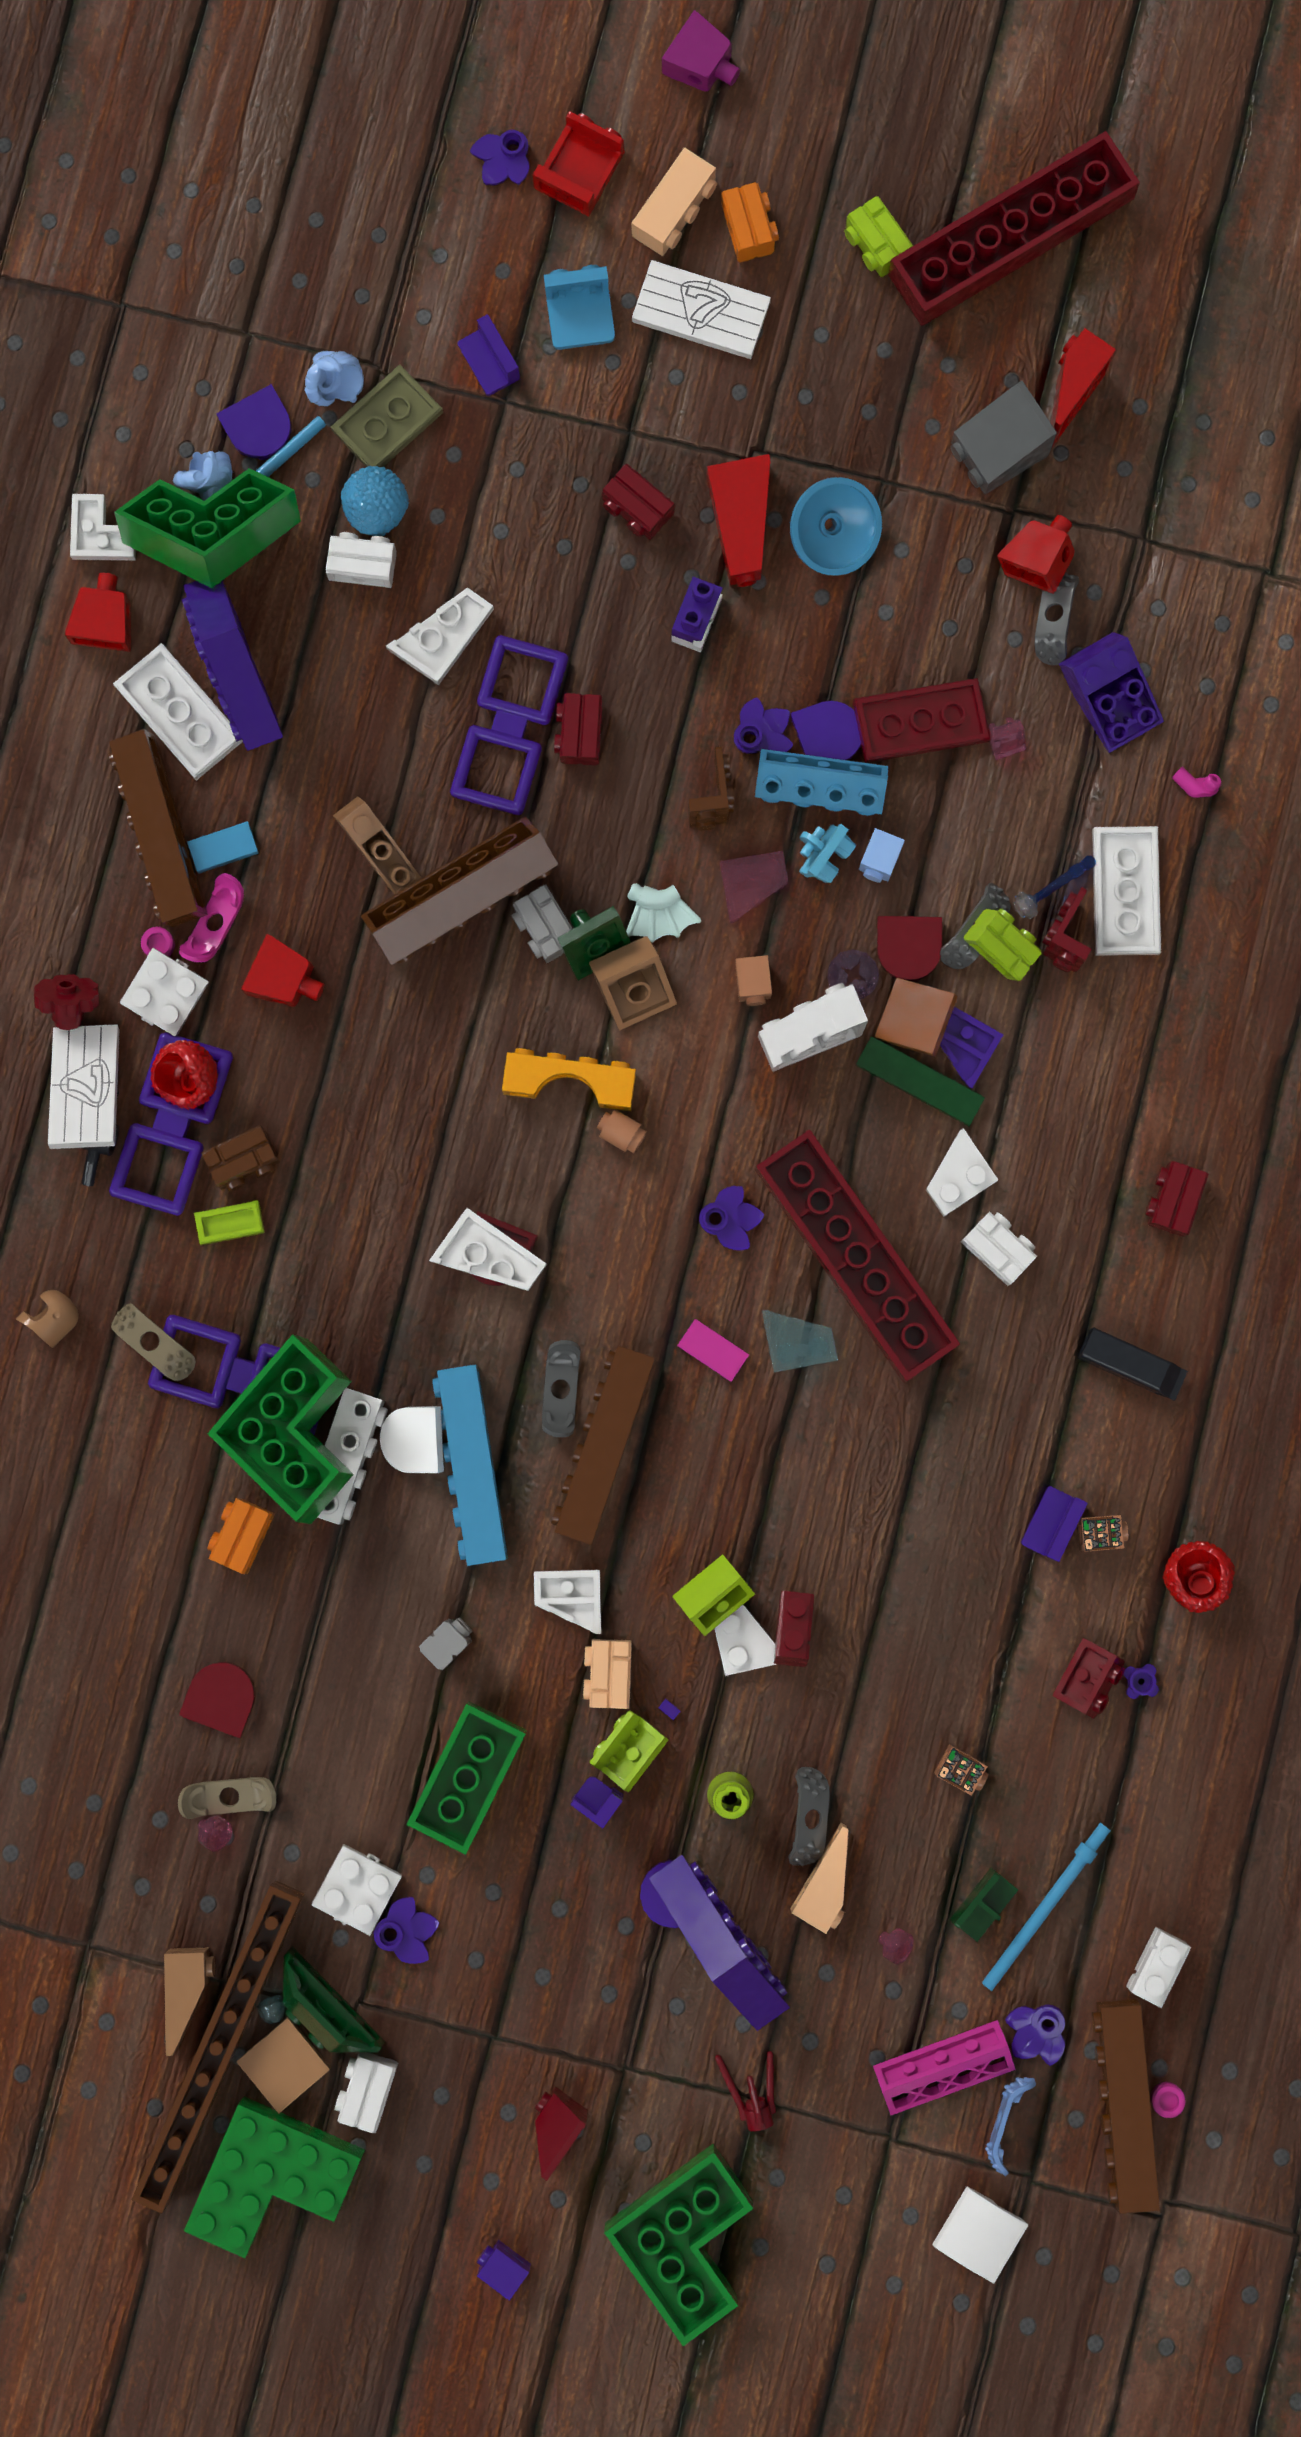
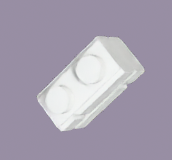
[326,532,396,588]
[961,1211,1037,1286]
[1126,1927,1191,2008]
[334,2052,398,2133]

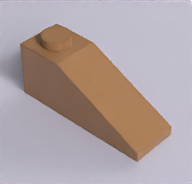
[164,1947,215,2056]

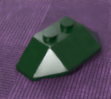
[283,1946,385,2052]

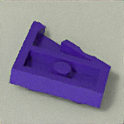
[940,1006,1003,1089]

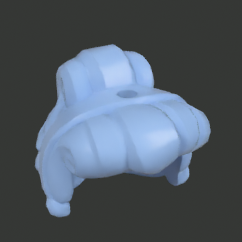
[304,351,364,406]
[173,451,232,501]

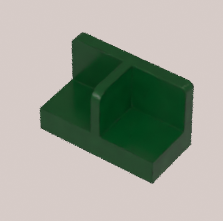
[950,1867,1018,1942]

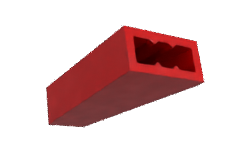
[707,454,770,587]

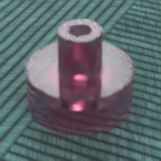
[198,1815,232,1852]
[878,1928,914,1965]

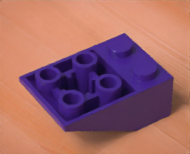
[1058,632,1164,753]

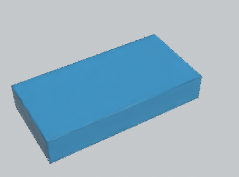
[187,821,259,874]

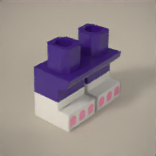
[671,577,723,652]

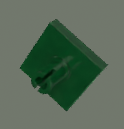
[557,906,631,981]

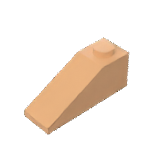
[790,1823,848,1934]

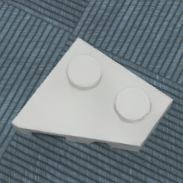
[926,1128,998,1217]
[534,1570,601,1634]
[715,1605,776,1676]

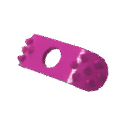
[179,873,244,962]

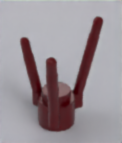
[715,2051,776,2131]

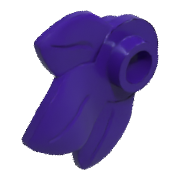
[470,130,530,186]
[734,697,793,754]
[699,1186,764,1251]
[374,1897,439,1964]
[1005,2005,1065,2066]

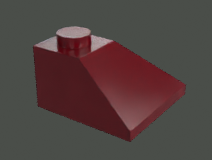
[534,2087,588,2181]

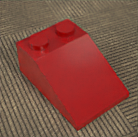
[1051,328,1116,448]

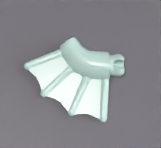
[626,883,701,942]

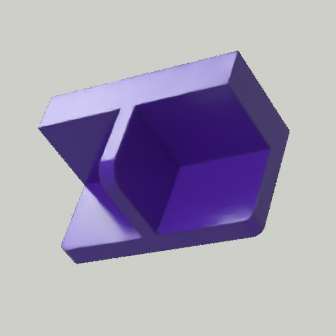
[570,1776,624,1829]

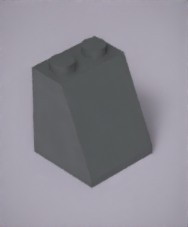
[950,381,1057,495]

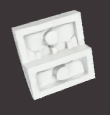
[932,2186,1028,2283]

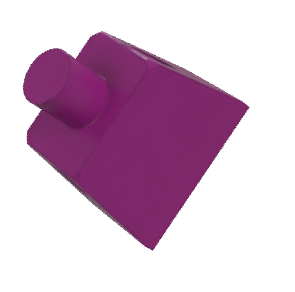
[662,10,741,92]

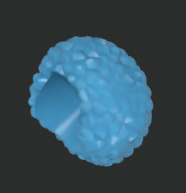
[341,466,409,536]

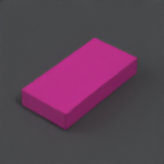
[677,1319,749,1382]

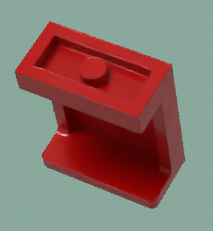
[533,111,625,217]

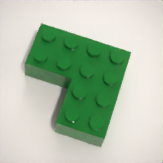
[114,468,301,588]
[207,1334,354,1524]
[184,2096,365,2258]
[604,2144,753,2346]

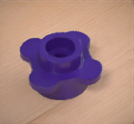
[1124,1664,1159,1699]

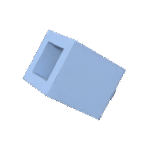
[859,828,905,883]

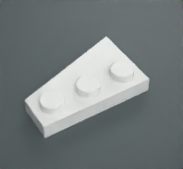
[386,588,494,685]

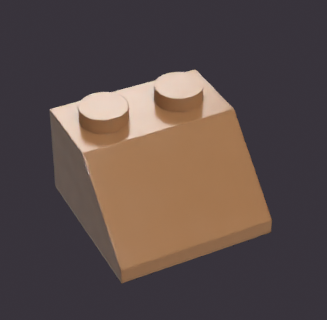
[589,936,677,1031]

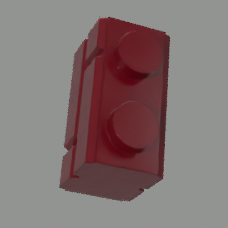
[602,464,675,540]
[554,693,603,766]
[1145,1161,1209,1237]
[773,1591,814,1667]

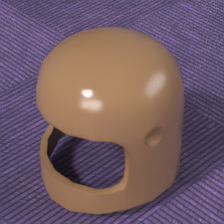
[16,1290,79,1348]

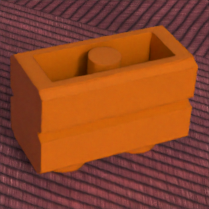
[721,182,779,262]
[207,1498,275,1575]

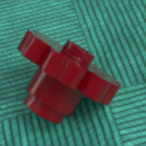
[34,974,99,1030]

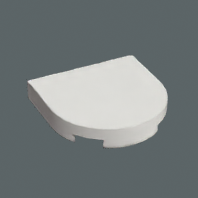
[380,1406,444,1473]

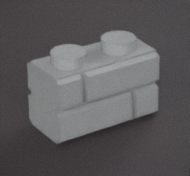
[511,885,572,963]
[419,1618,473,1670]

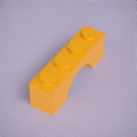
[502,1048,636,1112]

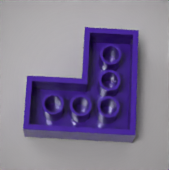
[181,580,283,751]
[649,1855,790,2031]

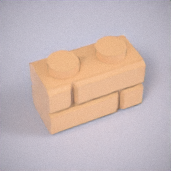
[583,1639,632,1709]

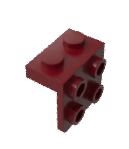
[1042,887,1092,973]

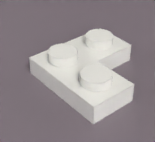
[70,494,136,561]

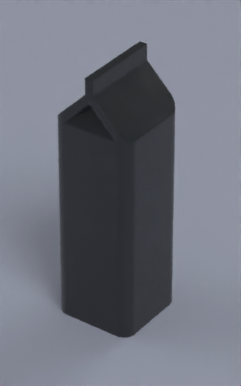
[1077,1327,1188,1401]

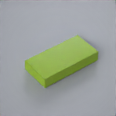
[194,1200,265,1246]

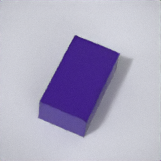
[658,1698,681,1720]

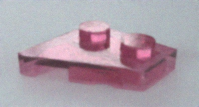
[720,851,788,924]

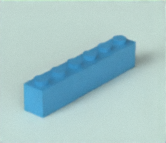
[433,1364,508,1566]

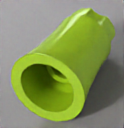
[707,1772,753,1819]

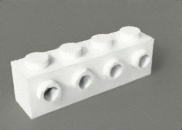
[317,1388,388,1525]

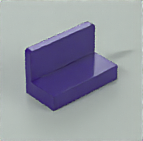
[458,314,520,396]
[1021,1486,1088,1562]

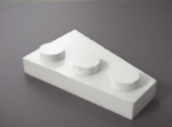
[429,1208,547,1291]

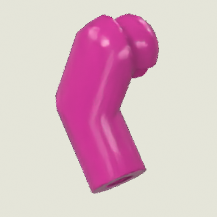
[1172,767,1222,798]

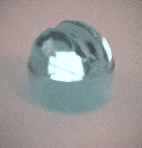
[256,1995,285,2024]

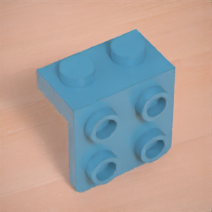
[544,265,615,350]

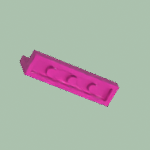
[873,2020,1016,2115]

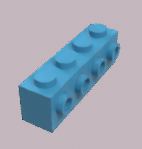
[755,749,888,816]

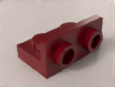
[1052,1638,1125,1719]

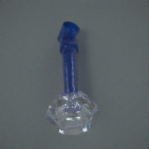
[1013,856,1096,919]

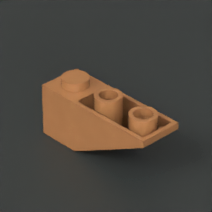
[333,796,421,895]

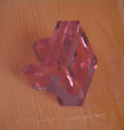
[989,717,1026,760]

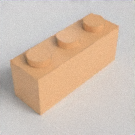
[631,147,717,256]

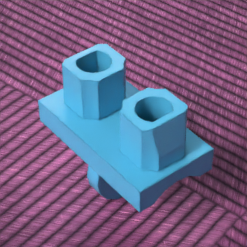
[799,824,856,883]

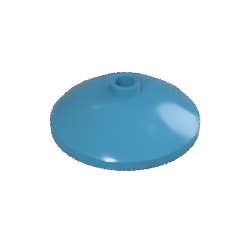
[790,477,882,575]

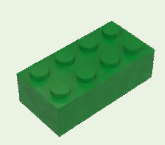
[406,1701,528,1855]

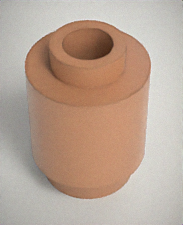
[597,1109,647,1154]

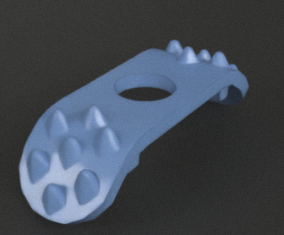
[985,2077,1036,2176]

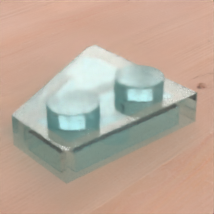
[762,1310,838,1373]

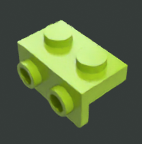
[590,1710,669,1793]

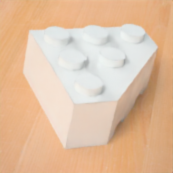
[758,983,868,1072]

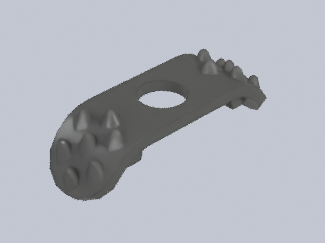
[1035,572,1079,665]
[940,883,1011,969]
[542,1340,581,1437]
[788,1767,830,1866]

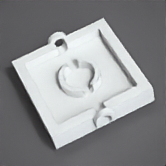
[120,948,209,1036]
[312,1844,402,1936]

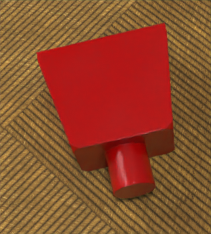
[997,515,1075,594]
[65,573,131,652]
[241,934,325,1007]

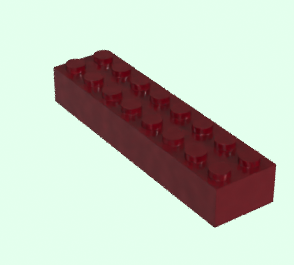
[888,131,1140,327]
[755,1129,960,1383]

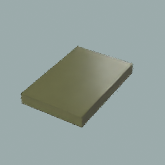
[331,365,443,468]

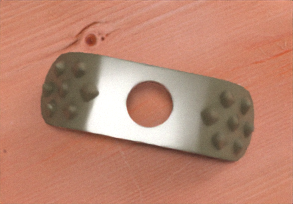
[111,1303,196,1381]
[178,1777,276,1819]

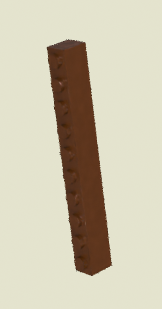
[131,1880,305,2214]

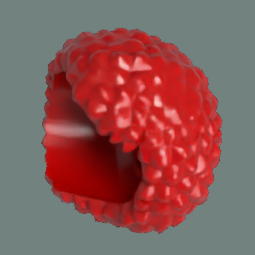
[151,1040,218,1110]
[1163,1541,1235,1613]

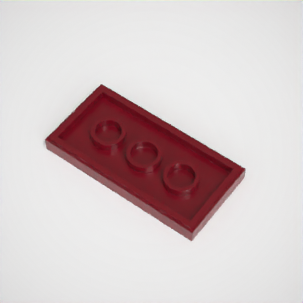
[853,678,991,763]

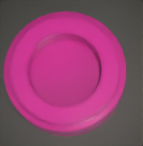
[141,927,175,957]
[1150,2082,1185,2118]

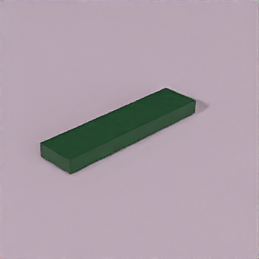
[855,1036,985,1127]

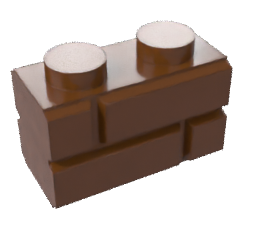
[202,1125,280,1192]

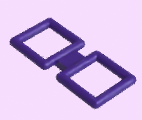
[450,635,568,815]
[109,1032,233,1216]
[148,1315,319,1435]

